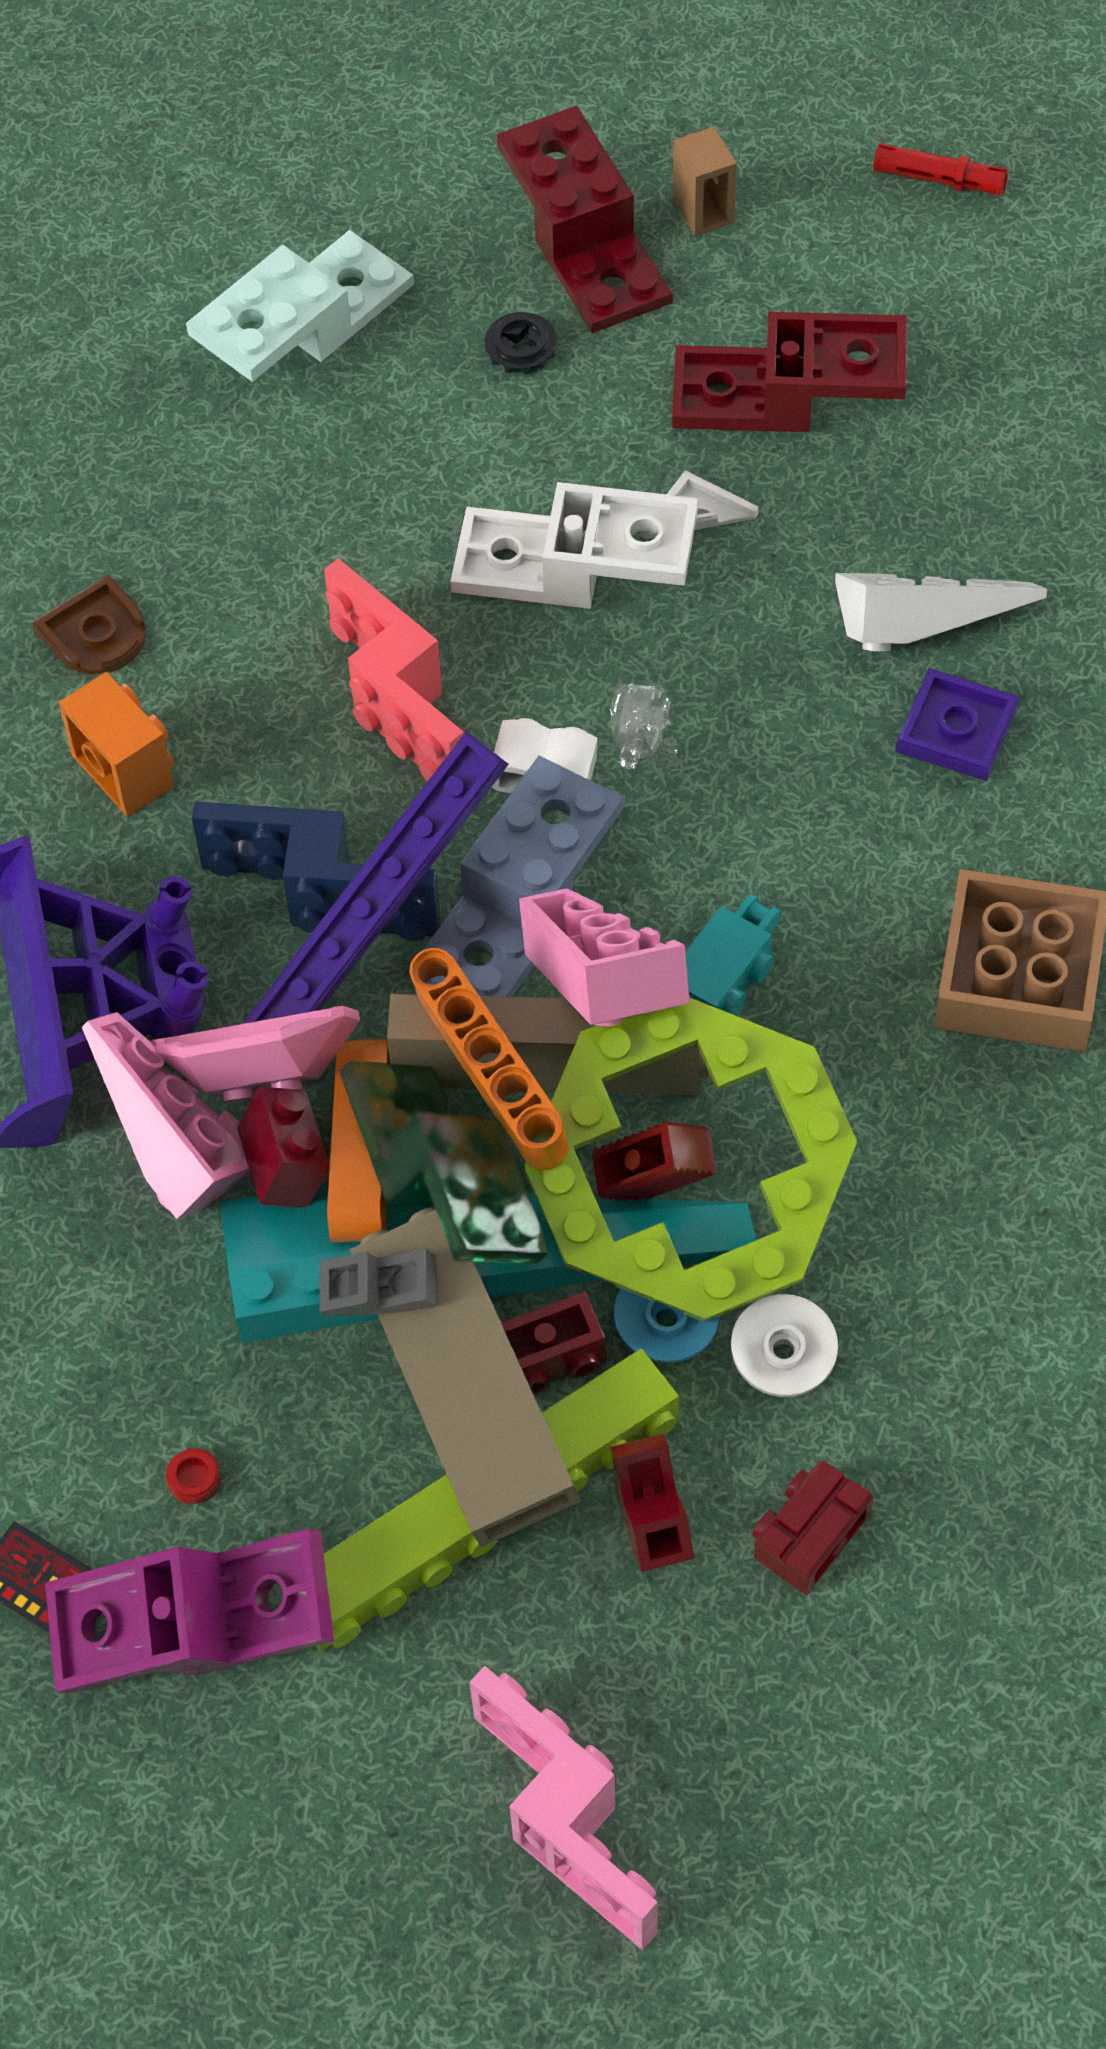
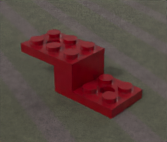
[496,105,673,333]
[672,311,907,432]

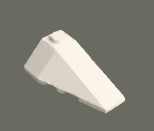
[835,573,1047,651]

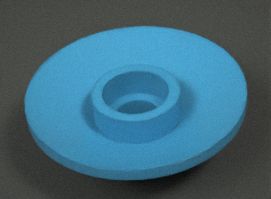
[614,1267,720,1363]

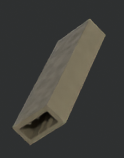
[387,994,709,1095]
[349,1204,581,1547]

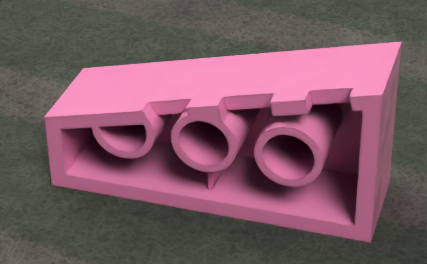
[519,888,690,1026]

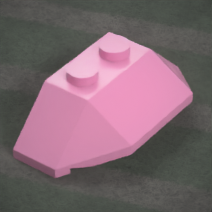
[150,1006,360,1103]

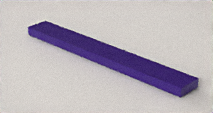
[242,731,509,1024]

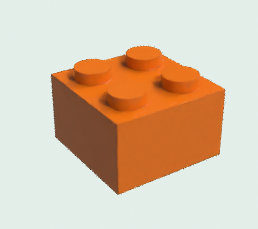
[58,671,174,817]

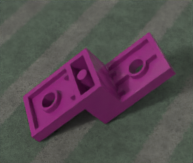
[45,1528,334,1693]

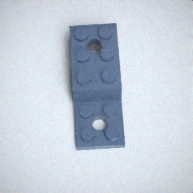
[423,755,624,997]

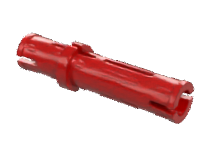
[873,143,1009,197]

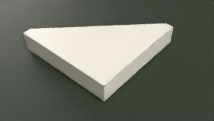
[640,470,758,539]

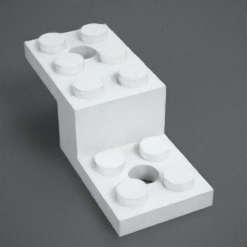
[450,482,698,609]

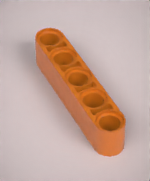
[409,948,569,1170]
[327,1038,393,1243]

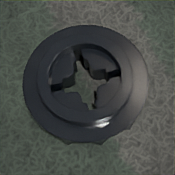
[485,312,557,375]

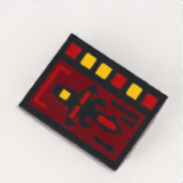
[0,1521,93,1632]

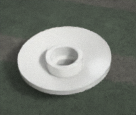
[731,1294,838,1397]

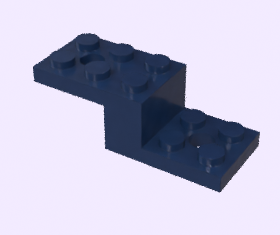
[192,801,441,941]

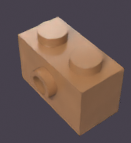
[673,127,737,236]

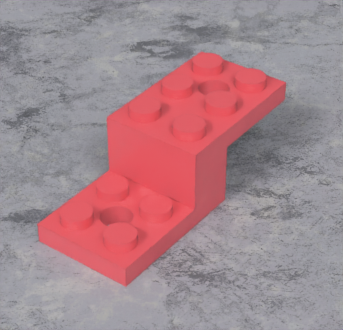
[324,559,464,782]

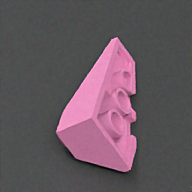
[82,1012,251,1219]

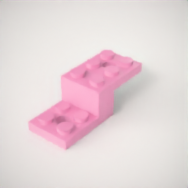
[469,1666,658,1951]

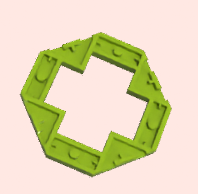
[524,997,857,1322]

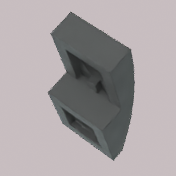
[319,1248,436,1316]

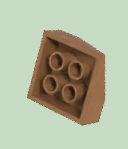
[934,869,1106,1052]

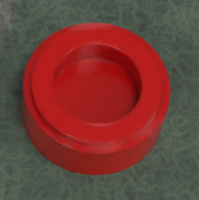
[166,1448,221,1504]

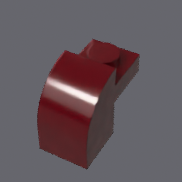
[610,1434,694,1572]

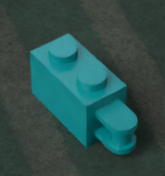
[686,894,782,1016]

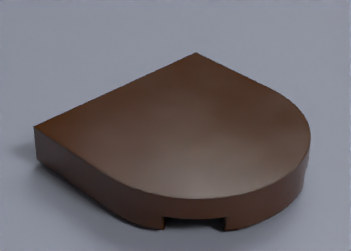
[32,574,146,674]

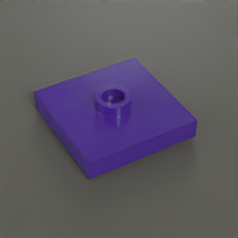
[895,668,1020,781]

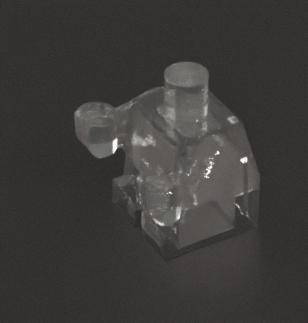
[610,684,681,769]

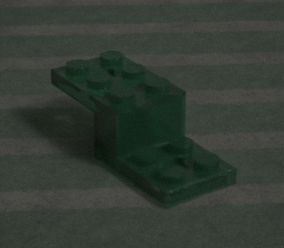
[339,1060,550,1264]

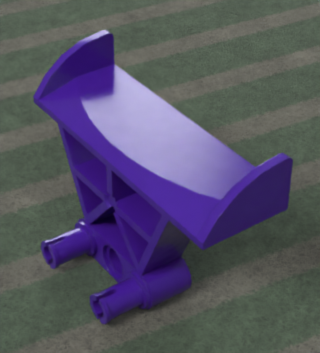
[0,836,209,1148]

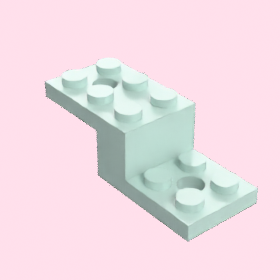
[186,230,414,382]

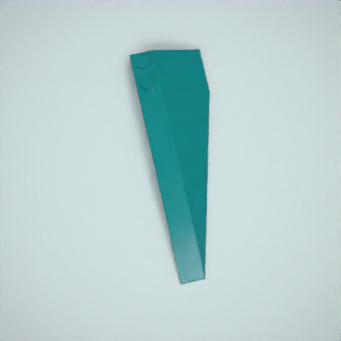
[219,1184,756,1343]

